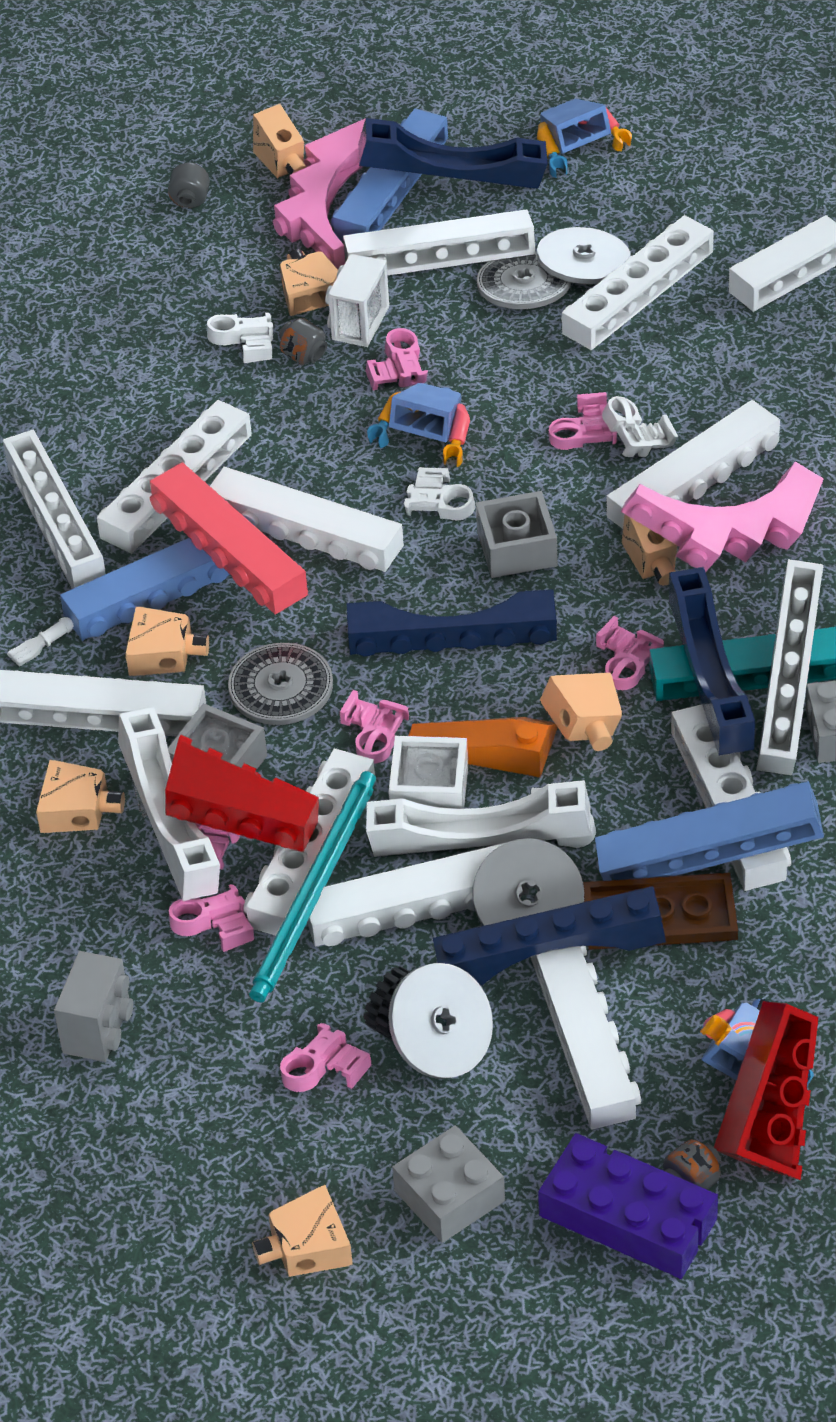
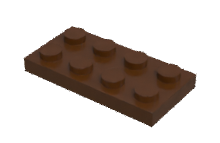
[583,873,738,950]

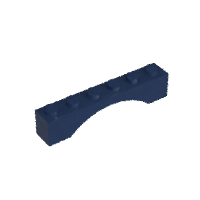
[358,118,547,188]
[669,567,755,756]
[346,589,557,656]
[433,886,666,986]

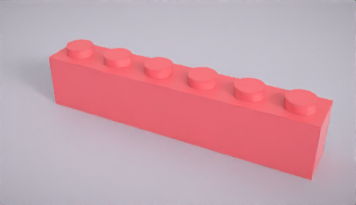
[150,462,308,615]

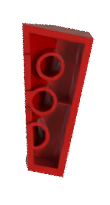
[165,735,319,852]
[714,1001,819,1180]

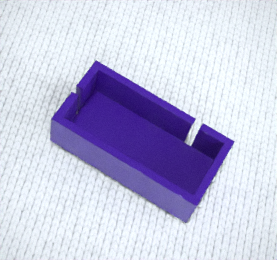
[538,1133,718,1279]

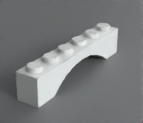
[118,707,220,901]
[366,780,591,857]

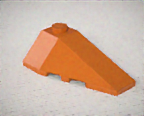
[408,717,558,778]

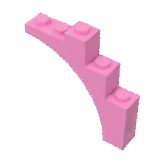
[273,118,366,269]
[621,462,823,572]

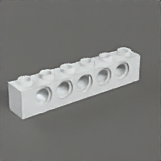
[561,215,714,350]
[97,400,252,554]
[3,429,106,589]
[671,704,791,891]
[244,748,375,936]

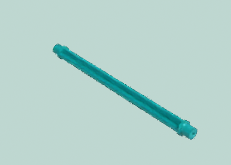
[249,771,376,1003]

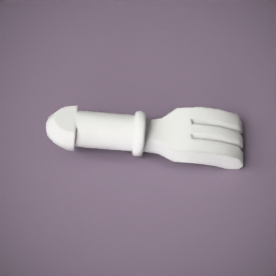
[7,617,74,667]

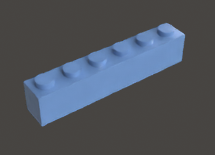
[331,108,448,241]
[60,538,230,641]
[595,781,824,881]

